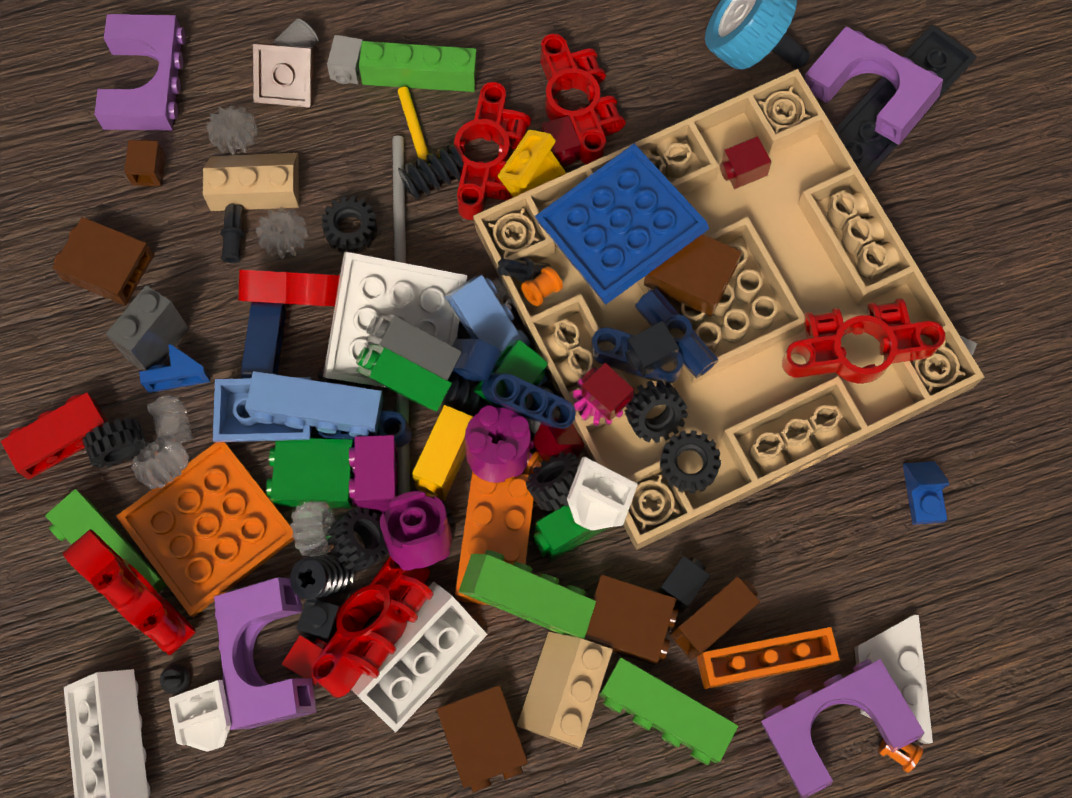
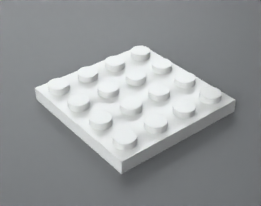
[323,252,467,387]

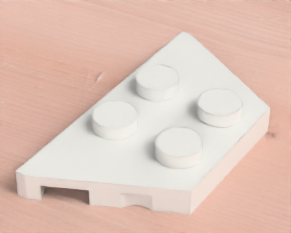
[854,615,933,744]

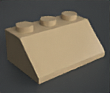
[203,153,299,211]
[516,632,613,749]

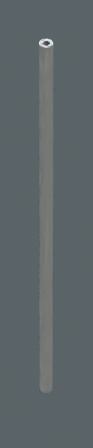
[392,135,410,496]

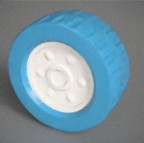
[705,0,810,69]

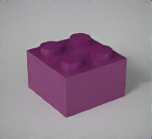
[349,435,398,514]

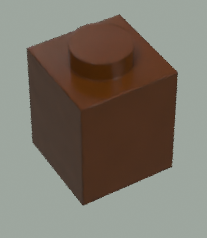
[124,138,165,187]

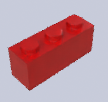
[0,392,108,480]

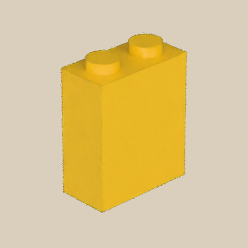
[412,405,473,501]

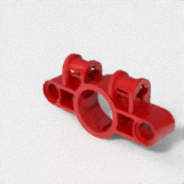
[540,34,626,165]
[454,82,531,220]
[238,270,340,306]
[782,298,946,384]
[62,529,197,656]
[311,556,434,698]

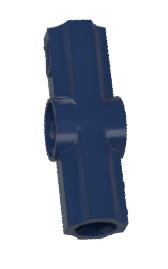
[635,288,718,379]

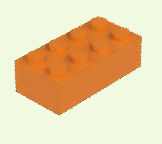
[455,471,534,605]

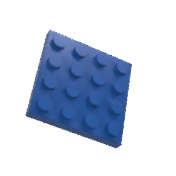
[535,143,709,305]

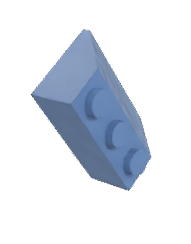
[213,377,313,442]

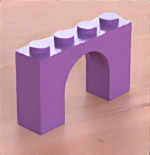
[94,14,186,131]
[805,26,943,145]
[214,577,316,730]
[761,659,925,798]

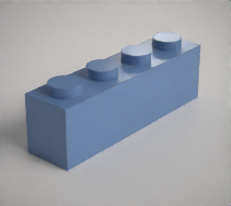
[445,275,548,386]
[245,371,383,437]

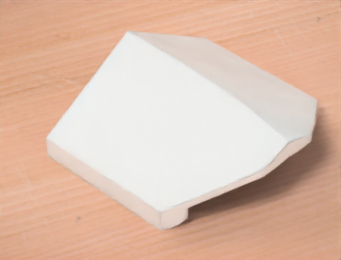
[567,457,638,530]
[169,680,231,752]

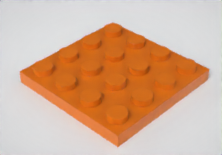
[116,442,298,617]

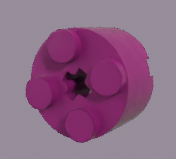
[465,406,530,483]
[380,491,452,571]

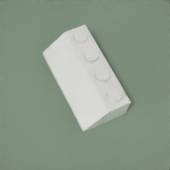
[351,582,487,732]
[64,669,150,798]

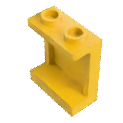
[498,130,567,198]

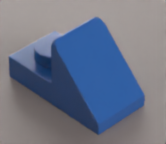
[140,344,210,393]
[903,461,949,525]

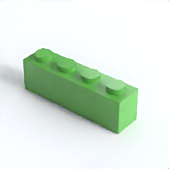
[359,41,477,92]
[45,489,167,593]
[458,550,596,639]
[599,657,738,765]

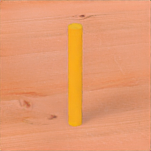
[397,87,429,163]

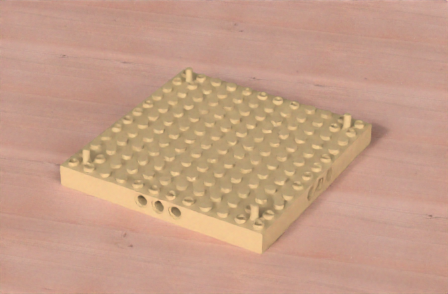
[473,69,984,550]

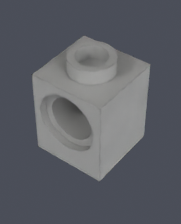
[327,35,363,84]

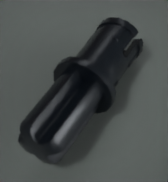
[220,203,245,263]
[497,258,551,282]

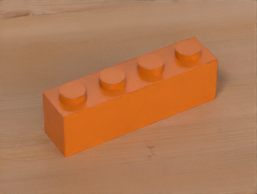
[697,627,840,689]

